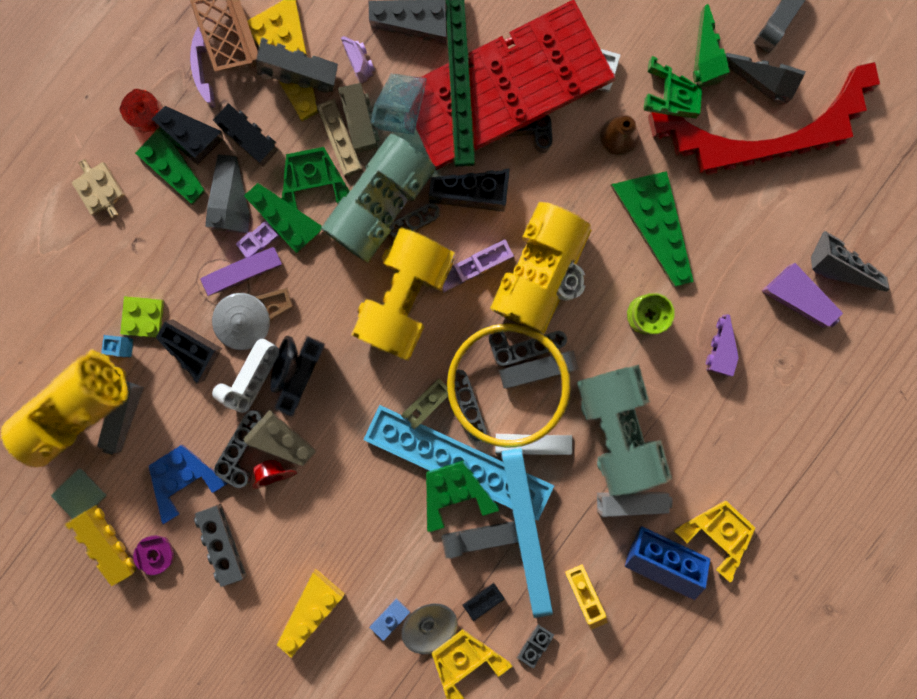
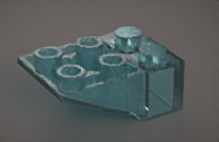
[370,73,427,135]

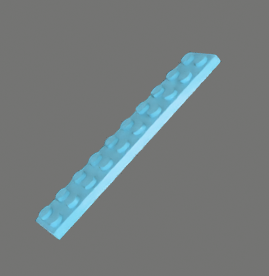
[363,405,554,521]

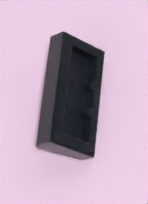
[462,582,505,621]

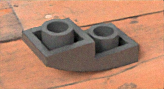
[516,624,554,669]

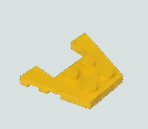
[673,501,756,583]
[432,629,512,699]

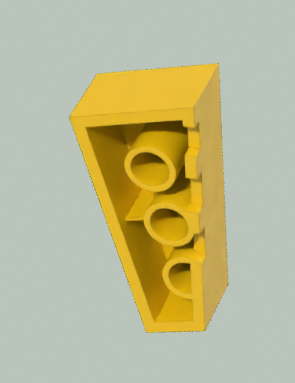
[64,505,136,587]
[277,569,345,658]

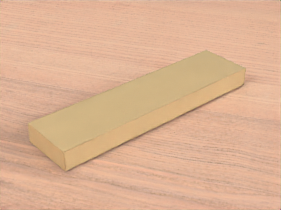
[317,99,362,177]

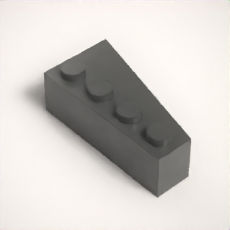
[368,0,446,44]
[257,37,338,93]

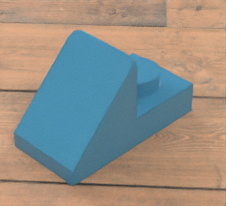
[101,335,133,357]

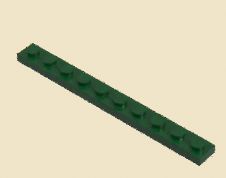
[445,0,475,167]

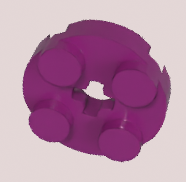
[133,535,174,575]

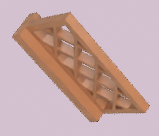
[190,0,258,73]

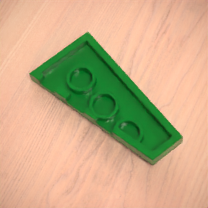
[135,130,205,205]

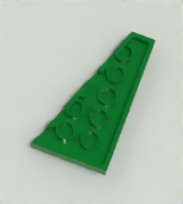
[610,171,694,287]

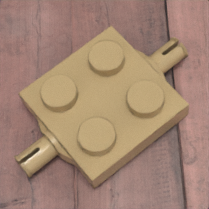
[71,159,125,219]

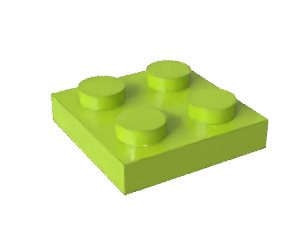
[120,296,164,338]

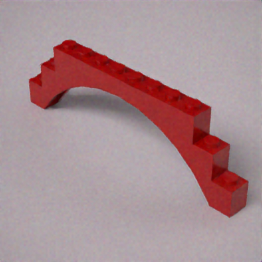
[648,62,880,175]

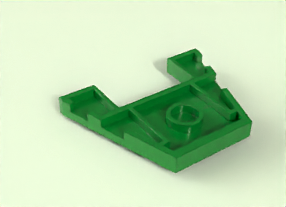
[643,56,702,119]
[282,147,350,209]
[426,461,499,533]

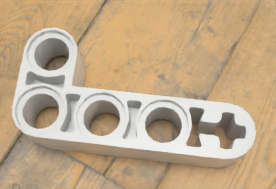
[212,339,279,413]

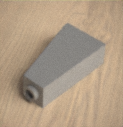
[597,492,672,516]

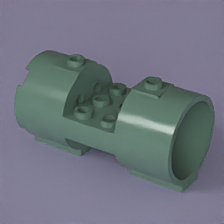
[320,134,436,263]
[577,365,672,496]

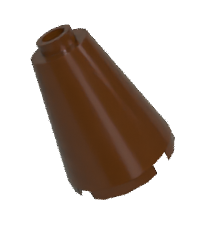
[600,115,638,155]

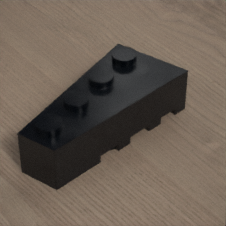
[429,168,510,212]

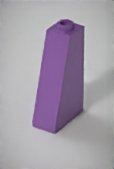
[762,263,843,328]

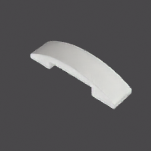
[495,434,572,455]

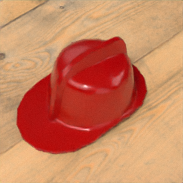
[253,460,298,489]

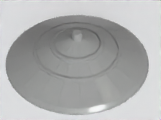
[212,293,270,350]
[402,603,458,654]

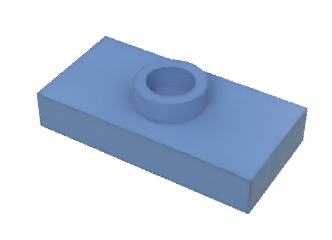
[369,598,410,641]

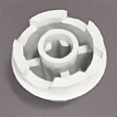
[556,262,585,301]

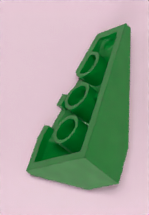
[693,4,730,87]

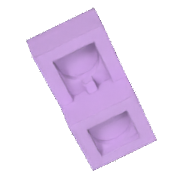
[236,221,280,258]

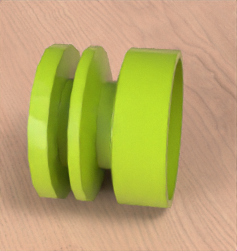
[627,293,674,334]

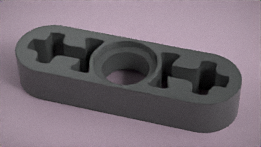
[389,203,440,238]

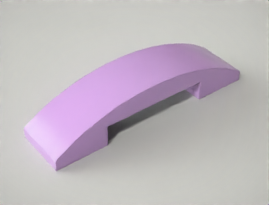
[190,27,215,108]

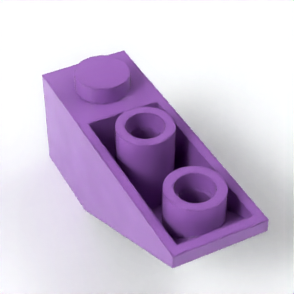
[706,314,739,376]

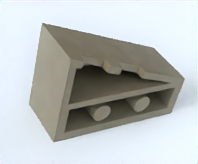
[338,82,380,153]
[243,410,316,466]

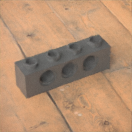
[194,504,247,587]

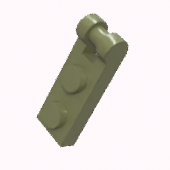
[401,379,448,429]

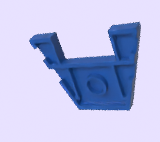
[148,445,228,524]

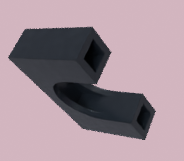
[274,336,325,417]

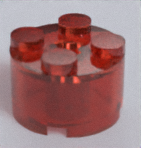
[119,89,163,133]

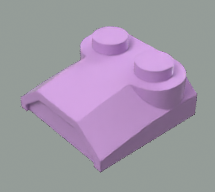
[341,36,375,83]

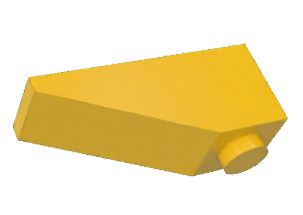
[565,564,608,630]

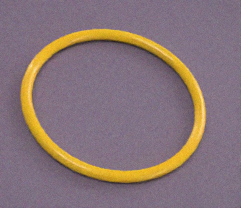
[447,323,570,448]

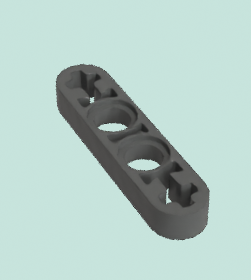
[455,369,486,441]

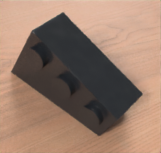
[213,103,278,167]
[152,106,224,165]
[156,319,222,384]

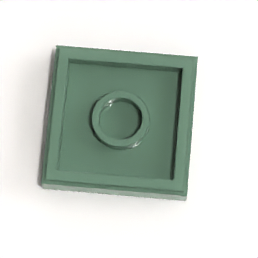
[51,468,107,519]

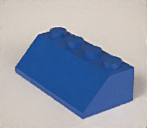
[625,526,710,600]

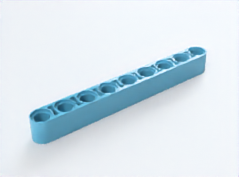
[502,448,553,618]

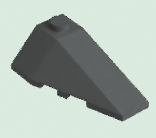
[726,53,806,104]
[205,154,250,234]
[811,231,889,292]

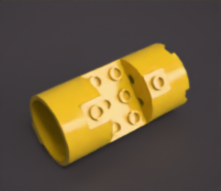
[490,202,592,334]
[351,228,457,361]
[1,349,128,468]

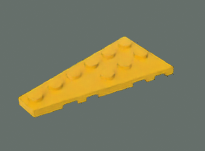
[247,0,318,121]

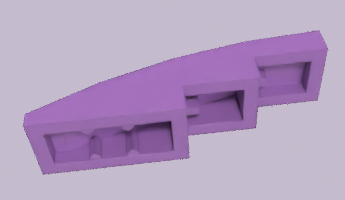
[200,247,282,296]

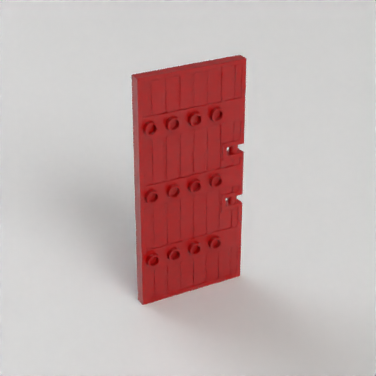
[397,0,616,170]

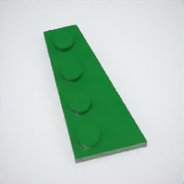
[244,183,322,253]

